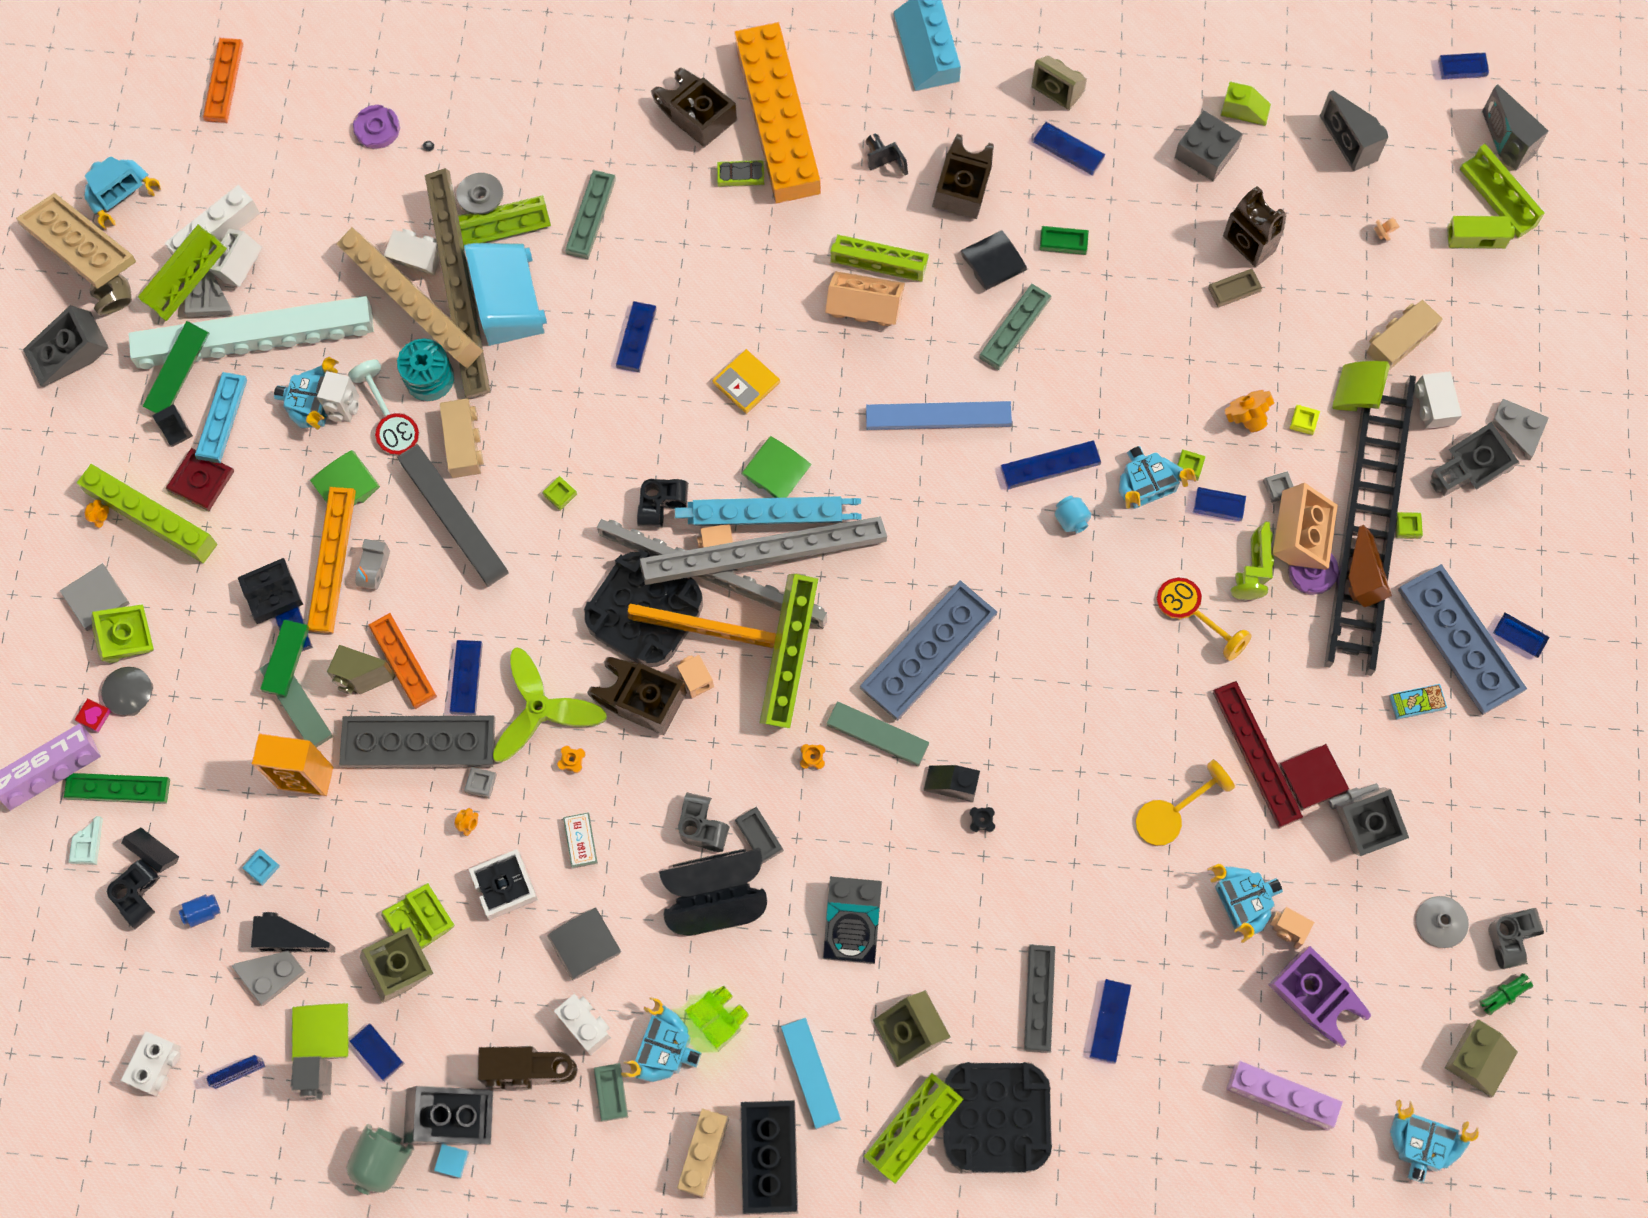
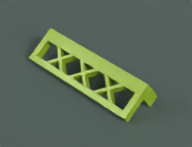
[1460,144,1545,238]
[458,195,551,245]
[138,224,227,321]
[831,234,929,282]
[863,1073,963,1184]

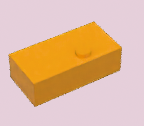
[252,734,333,796]

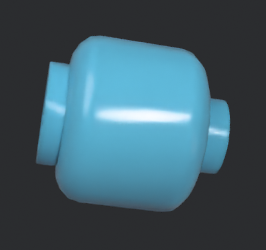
[1055,496,1091,533]

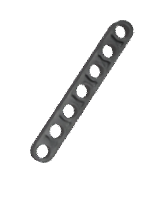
[397,444,509,587]

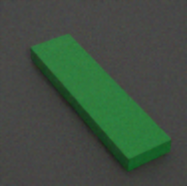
[143,321,210,413]
[63,773,170,804]

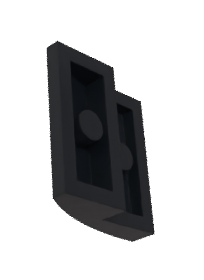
[961,230,1027,290]
[237,558,304,624]

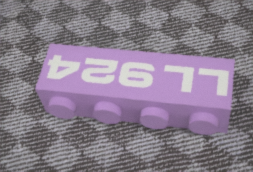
[0,723,101,810]
[1226,1061,1343,1130]

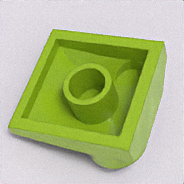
[91,604,154,663]

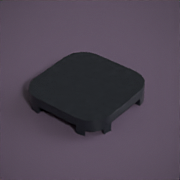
[584,550,703,667]
[943,1062,1052,1173]

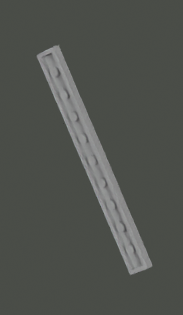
[640,516,887,585]
[597,519,827,629]

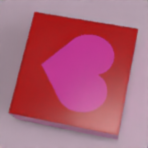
[74,698,111,733]

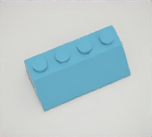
[894,0,961,91]

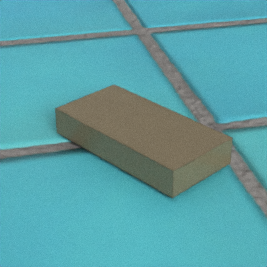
[1208,269,1262,308]

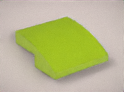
[1332,361,1390,411]
[381,883,455,949]
[292,1003,348,1061]

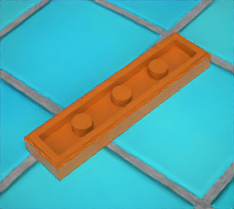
[203,38,243,123]
[368,613,437,709]

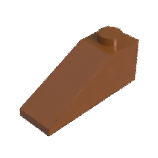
[1348,525,1392,608]

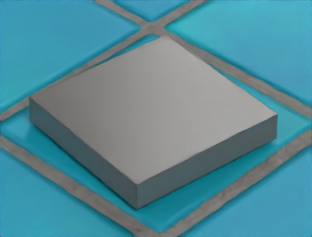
[60,563,130,631]

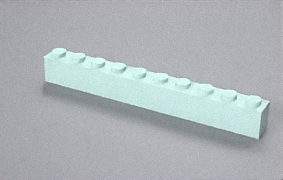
[129,296,374,369]

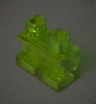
[684,986,749,1052]

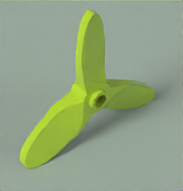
[493,647,607,763]

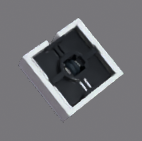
[469,849,538,920]

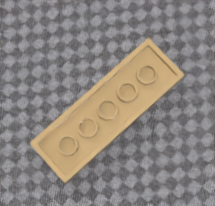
[16,192,136,289]

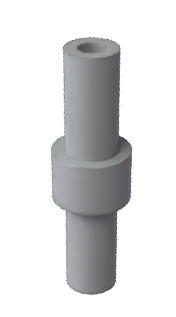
[1328,783,1379,810]

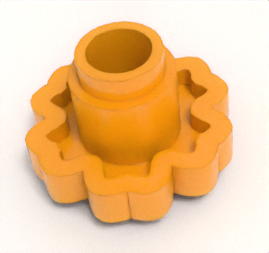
[1224,390,1274,433]

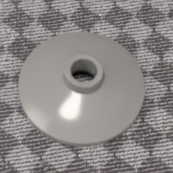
[456,173,503,214]
[1416,896,1469,948]

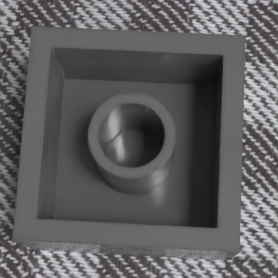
[1174,110,1243,181]
[1335,787,1409,856]

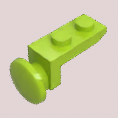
[1230,522,1274,600]

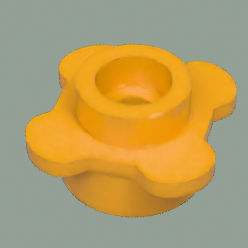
[85,499,109,528]
[800,744,825,769]
[557,746,586,773]
[454,808,478,836]

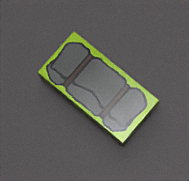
[717,160,764,187]

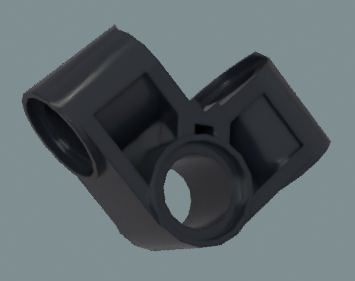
[637,478,689,528]
[107,859,160,929]

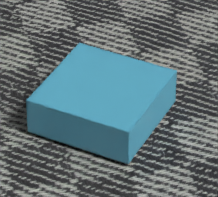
[242,849,280,885]
[434,1144,469,1178]

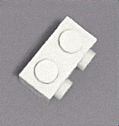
[209,229,262,287]
[384,229,440,275]
[317,371,360,422]
[1414,371,1462,429]
[554,994,611,1055]
[121,1031,181,1096]

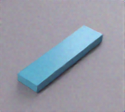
[195,372,247,463]
[781,1018,841,1129]

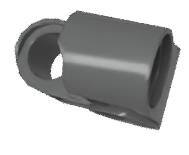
[678,792,730,852]
[1488,908,1544,969]

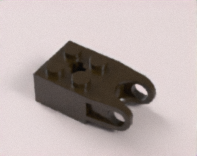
[651,68,737,147]
[932,134,994,219]
[1223,186,1286,268]
[587,657,687,735]
[478,1046,578,1091]

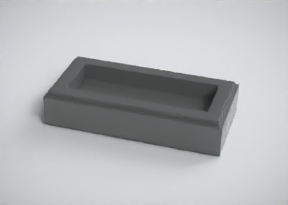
[735,806,784,864]

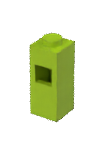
[1447,216,1515,249]

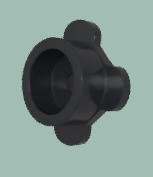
[969,807,995,833]

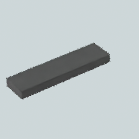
[1024,944,1055,1053]

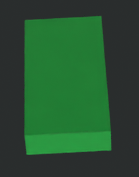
[1039,226,1089,255]

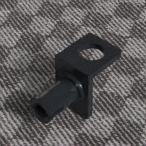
[866,133,908,175]

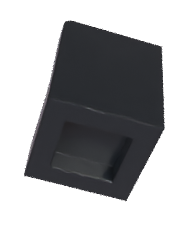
[152,404,193,447]

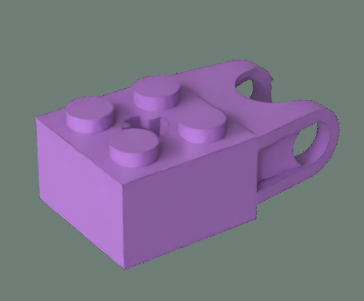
[1268,946,1371,1047]

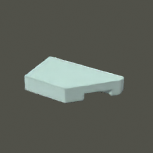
[69,816,103,865]

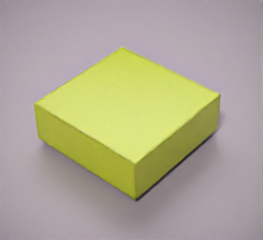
[1289,404,1320,435]

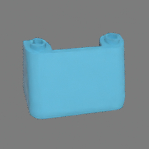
[464,243,547,346]

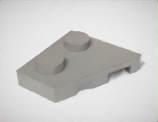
[185,269,233,317]
[1492,399,1549,460]
[232,951,306,1006]

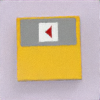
[712,349,780,414]

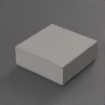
[1263,471,1294,503]
[464,767,497,799]

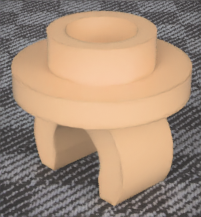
[1374,218,1400,241]

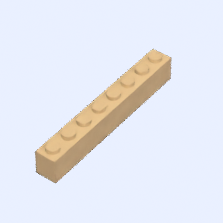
[336,227,483,368]

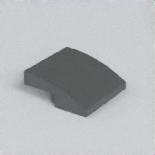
[547,907,622,981]

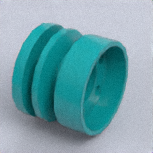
[397,338,454,401]

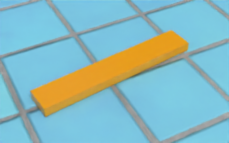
[308,487,356,634]
[628,604,776,648]

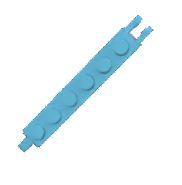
[675,496,862,526]

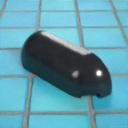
[659,848,762,897]
[663,883,767,936]

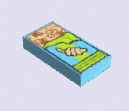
[1389,684,1447,720]

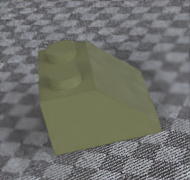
[1031,55,1087,110]
[327,644,396,695]
[360,927,433,1003]
[873,990,951,1067]
[1445,1019,1518,1098]

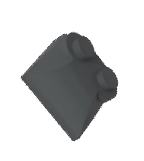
[1449,422,1520,490]

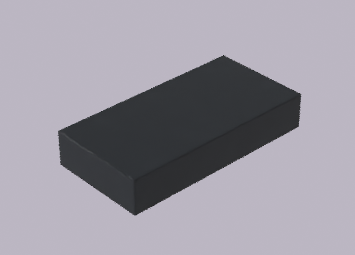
[121,827,179,873]

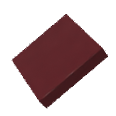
[166,448,234,511]
[1279,744,1349,811]

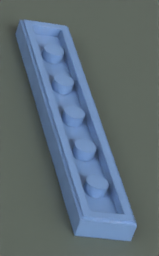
[866,401,1012,430]

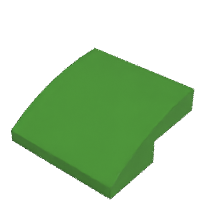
[741,436,812,498]
[310,450,380,505]

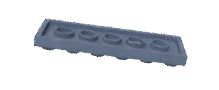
[1398,564,1527,715]
[860,580,998,721]

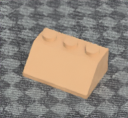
[825,271,905,326]
[1273,482,1338,570]

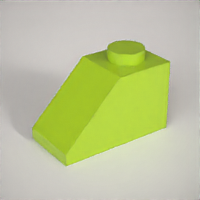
[1220,82,1271,126]

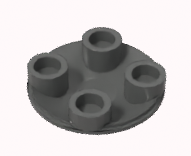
[101,667,153,716]

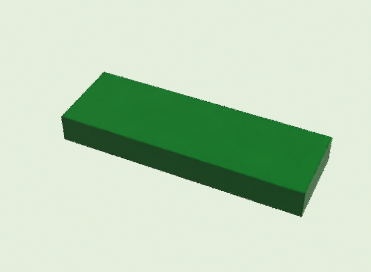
[260,620,309,697]

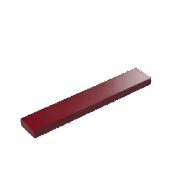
[1212,681,1303,829]

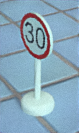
[348,359,419,456]

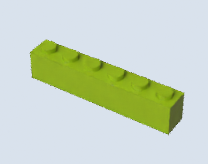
[77,464,218,564]
[759,573,819,729]

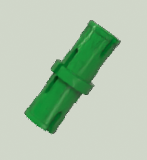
[1480,973,1533,1016]

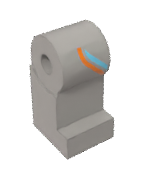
[355,539,390,590]

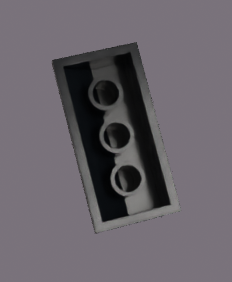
[741,1100,798,1215]

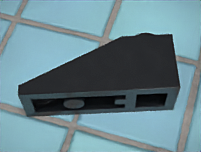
[251,912,335,952]

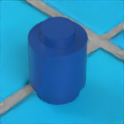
[179,894,221,928]

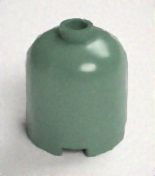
[347,1124,414,1195]

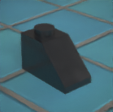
[924,765,980,802]

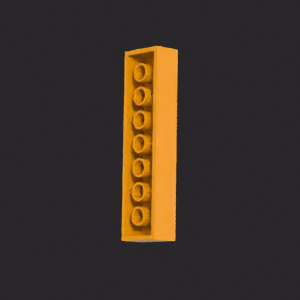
[734,22,821,204]

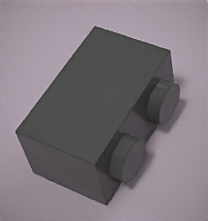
[292,1056,332,1100]

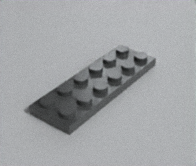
[339,715,496,768]

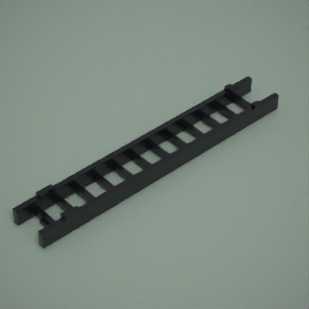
[1324,375,1416,676]

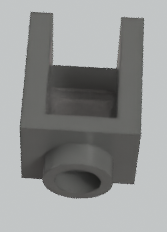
[1430,456,1473,496]

